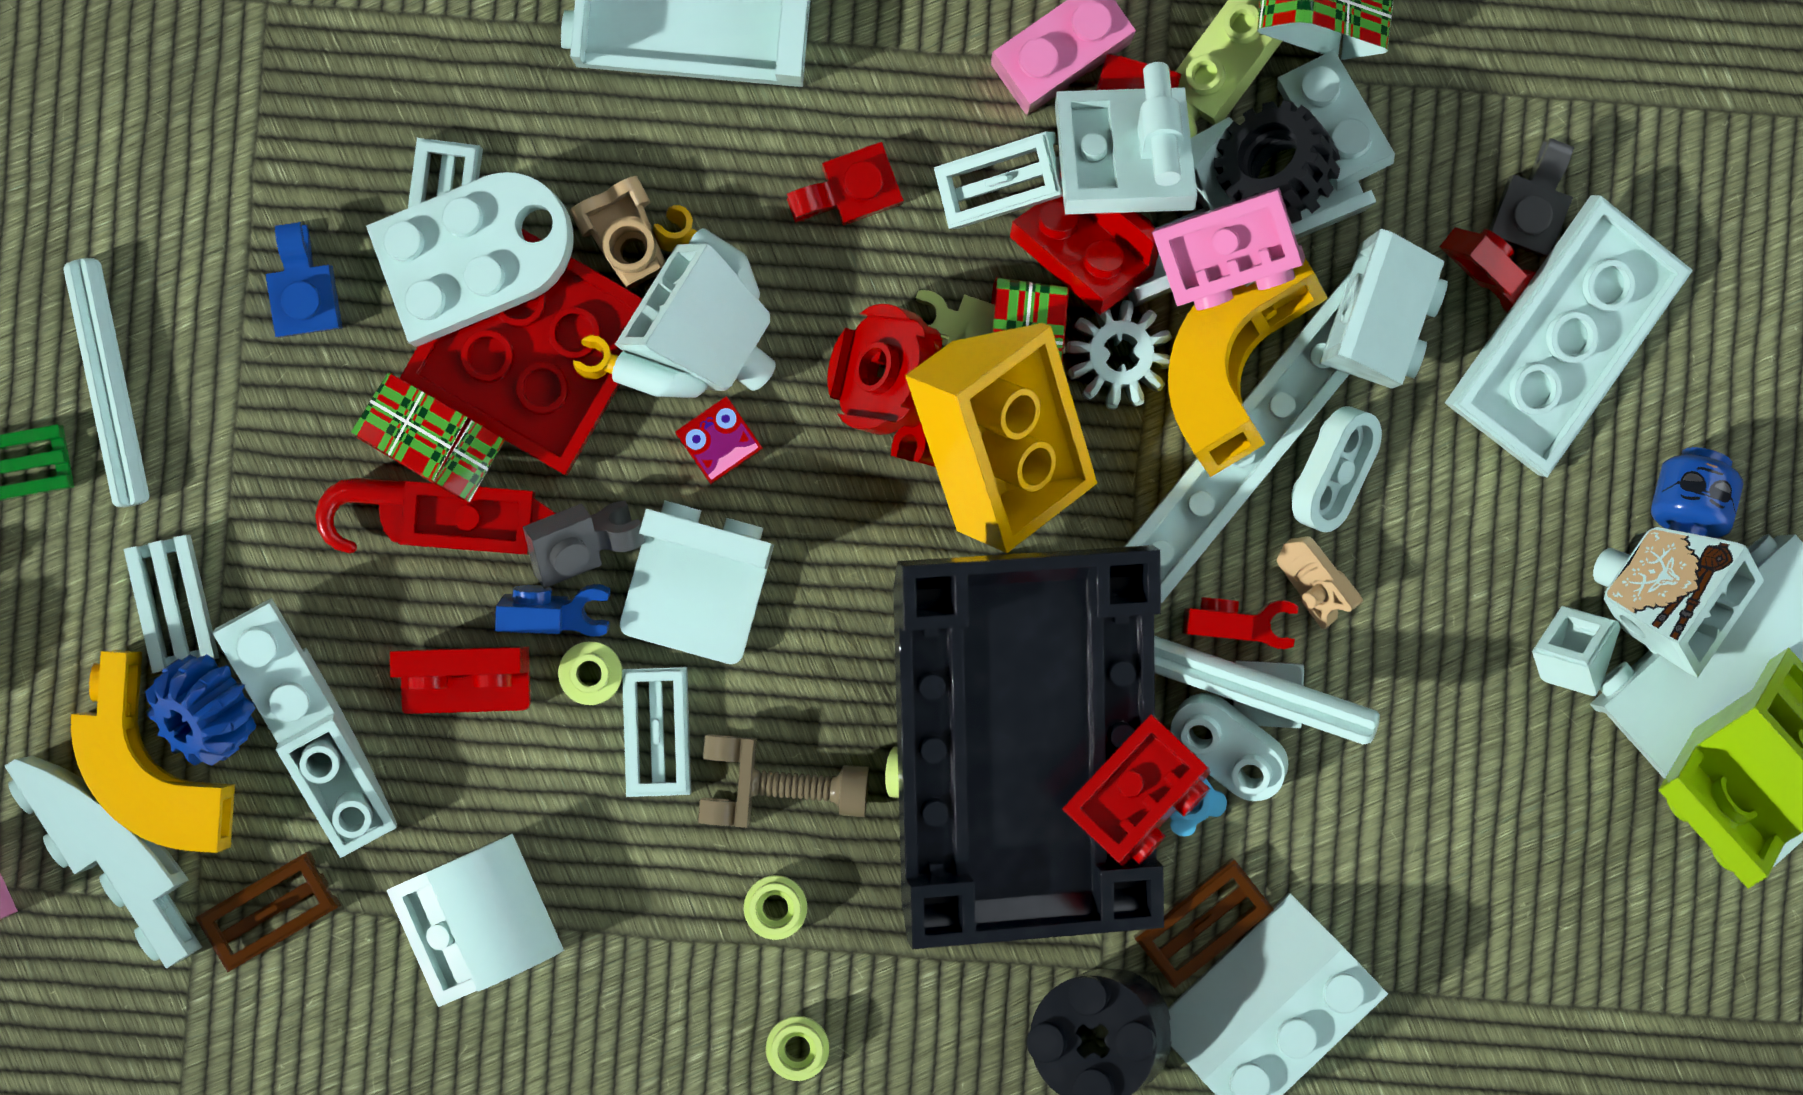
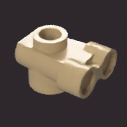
[569,176,665,289]

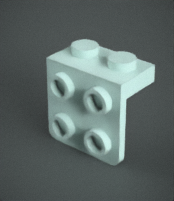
[620,500,774,664]

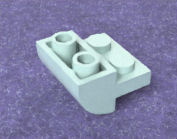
[387,834,564,1007]

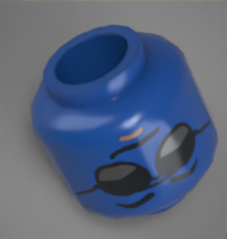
[1651,447,1743,538]

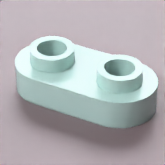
[1291,406,1382,532]
[1171,693,1289,801]

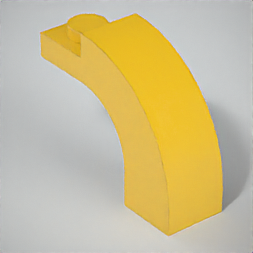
[1168,258,1328,477]
[71,650,235,853]

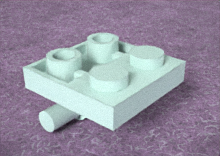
[1055,62,1197,214]

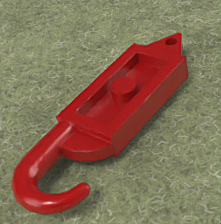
[315,477,556,555]

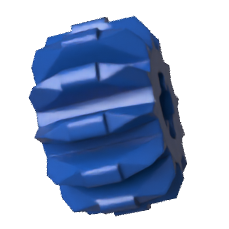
[145,654,256,766]

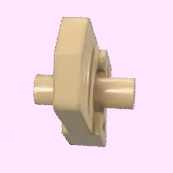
[1277,536,1363,629]

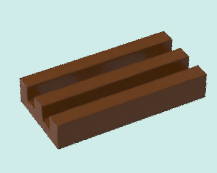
[195,851,342,972]
[1133,858,1274,989]

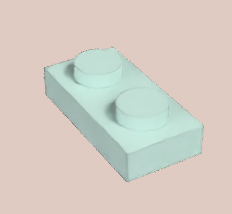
[1277,50,1395,191]

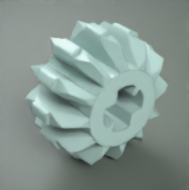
[1065,300,1172,409]

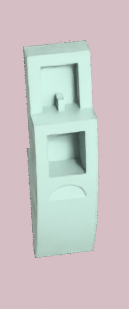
[213,598,397,858]
[5,756,202,969]

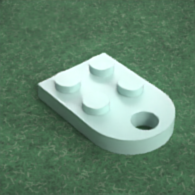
[366,172,574,347]

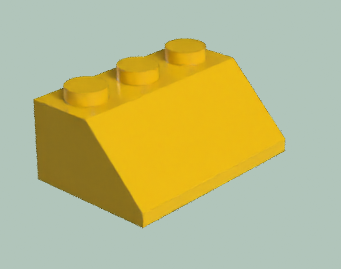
[905,323,1097,553]

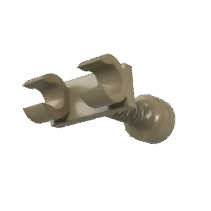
[698,734,869,828]

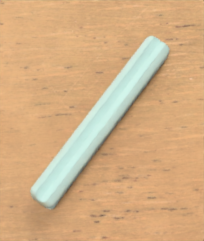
[63,258,150,507]
[1154,636,1380,744]

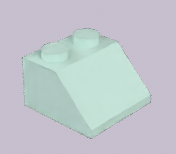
[1320,229,1448,388]

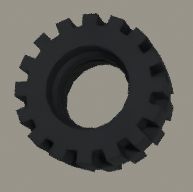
[1214,100,1340,224]

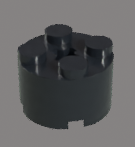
[1026,969,1172,1095]

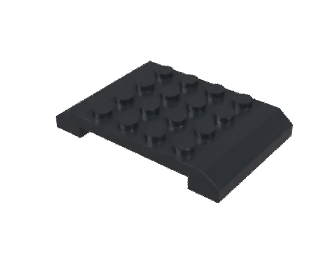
[893,545,1164,949]

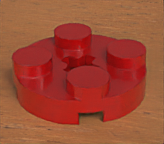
[827,304,942,435]

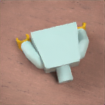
[573,205,776,398]

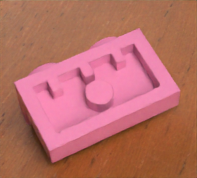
[1152,187,1305,311]

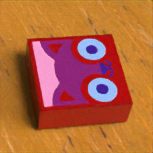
[675,396,763,485]

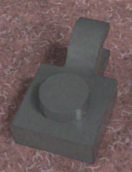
[1489,138,1574,258]
[523,501,645,588]

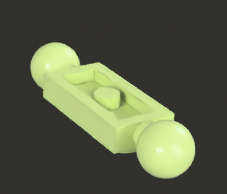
[1175,0,1282,138]

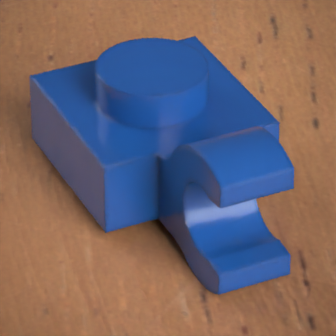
[265,222,343,338]
[495,584,610,637]

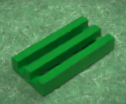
[0,424,75,501]

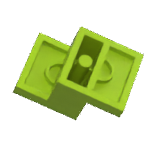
[1658,647,1803,889]

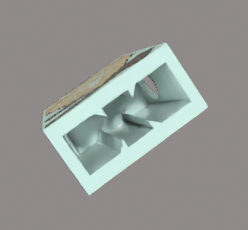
[1593,527,1764,677]

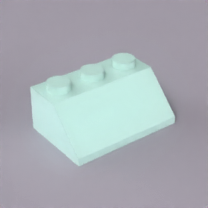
[1168,893,1388,1095]

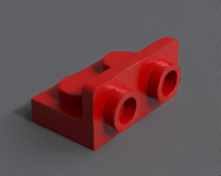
[1010,173,1159,315]
[390,646,531,714]
[1062,714,1211,866]

